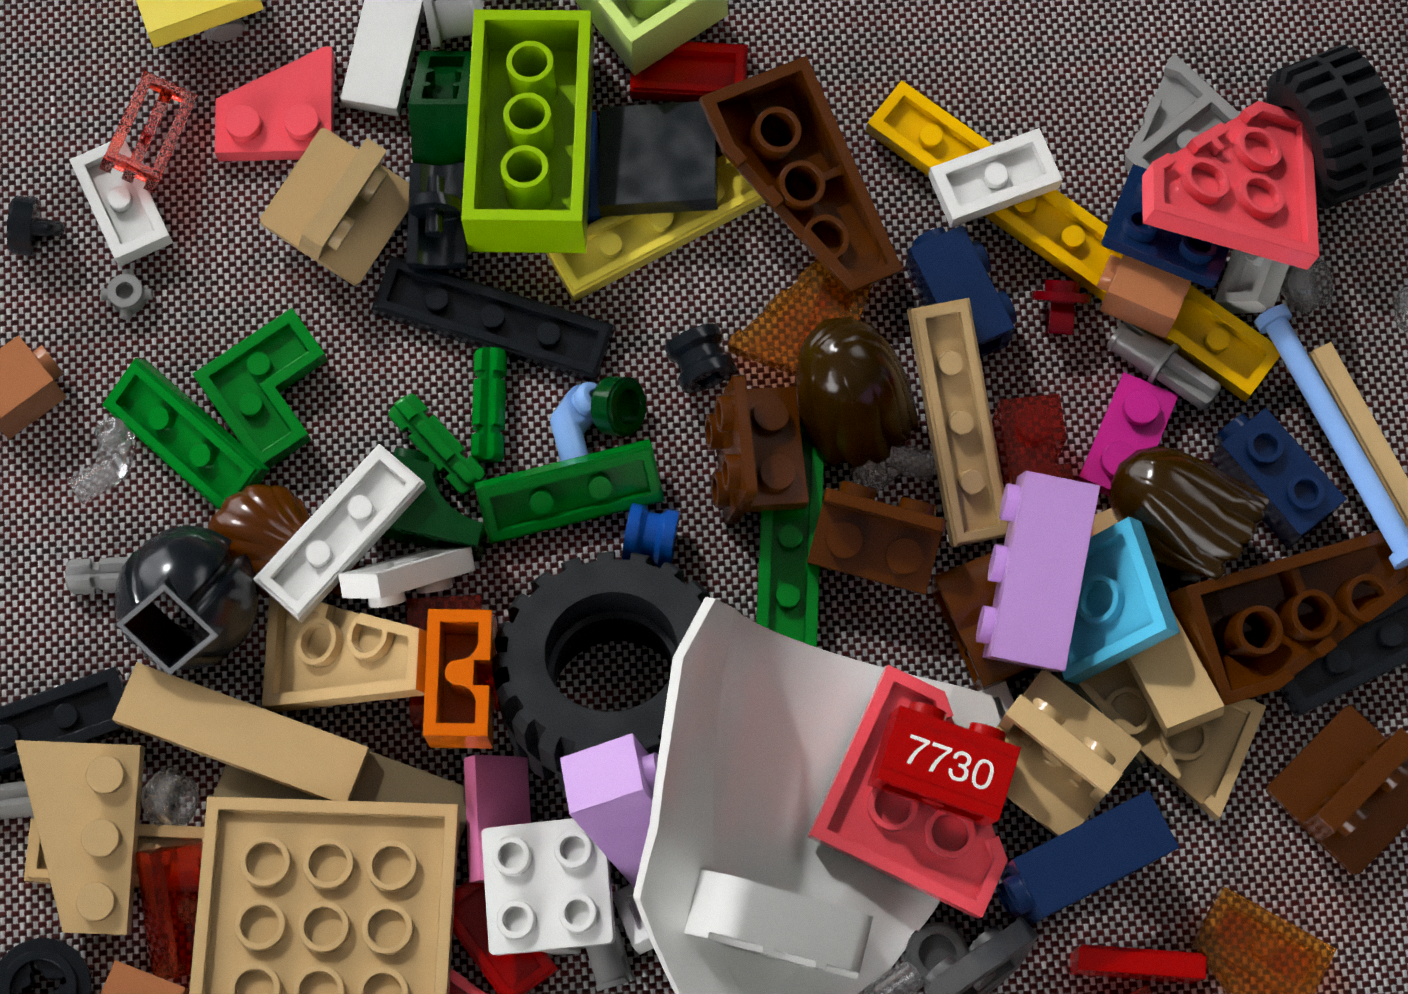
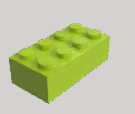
[461,9,595,253]

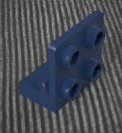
[1101,164,1230,289]

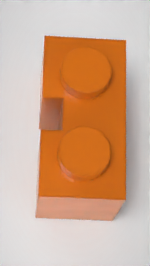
[423,609,497,749]

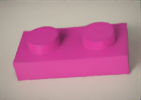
[1077,372,1179,497]

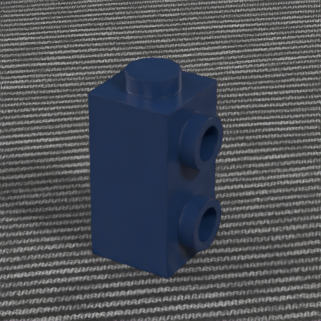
[905,225,1017,358]
[1209,408,1347,550]

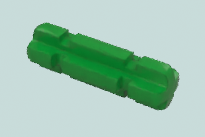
[471,347,507,464]
[388,393,486,495]

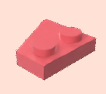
[215,46,335,162]

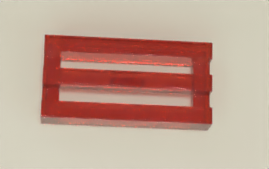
[99,70,198,193]

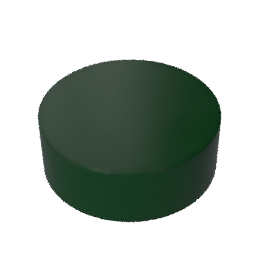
[591,376,646,437]

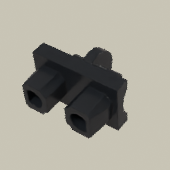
[406,163,468,270]

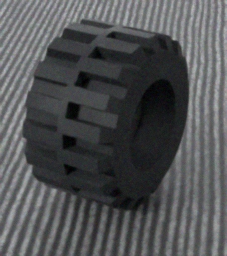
[1266,45,1403,209]

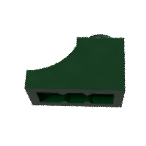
[408,51,471,166]
[380,448,488,560]

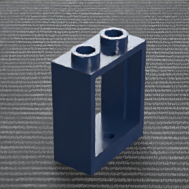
[996,790,1180,926]

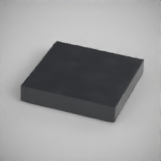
[598,101,718,217]

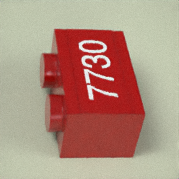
[867,701,1021,826]

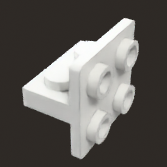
[481,818,616,956]

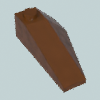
[699,56,903,294]
[1167,531,1408,706]

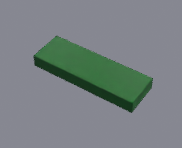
[102,358,270,510]
[474,439,665,545]

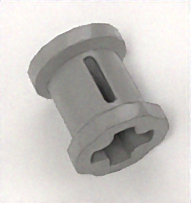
[422,0,483,48]

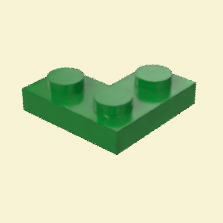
[192,308,328,469]

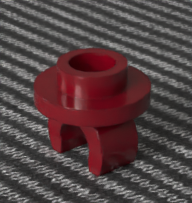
[1032,280,1092,335]

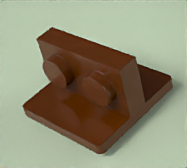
[705,376,809,525]
[807,481,947,595]
[1266,705,1408,876]

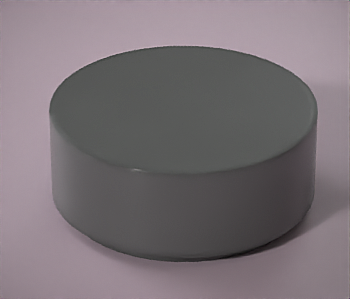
[904,922,969,986]

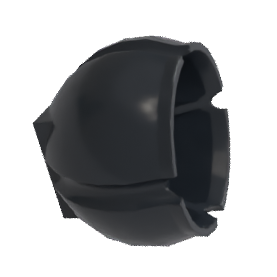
[114,526,259,675]

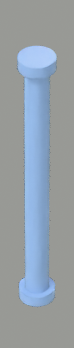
[1254,304,1408,570]

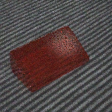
[135,842,203,979]

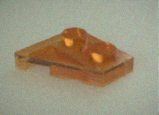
[728,259,874,375]
[1191,886,1337,994]

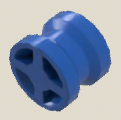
[622,503,680,568]

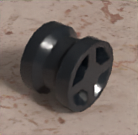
[664,323,737,393]

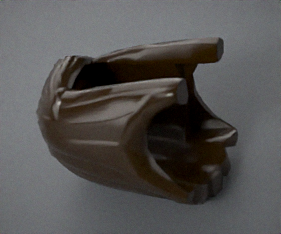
[794,317,918,468]
[1110,446,1269,588]

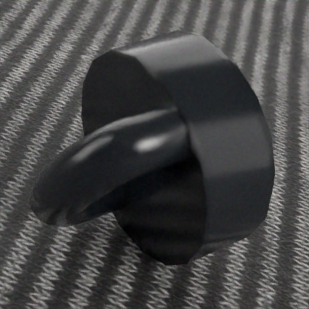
[7,196,65,256]

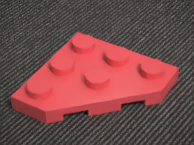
[1142,101,1320,270]
[807,665,1008,919]

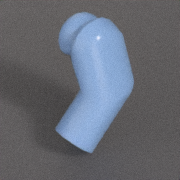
[550,382,597,461]

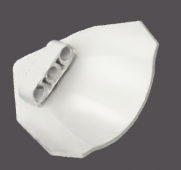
[633,597,1001,994]

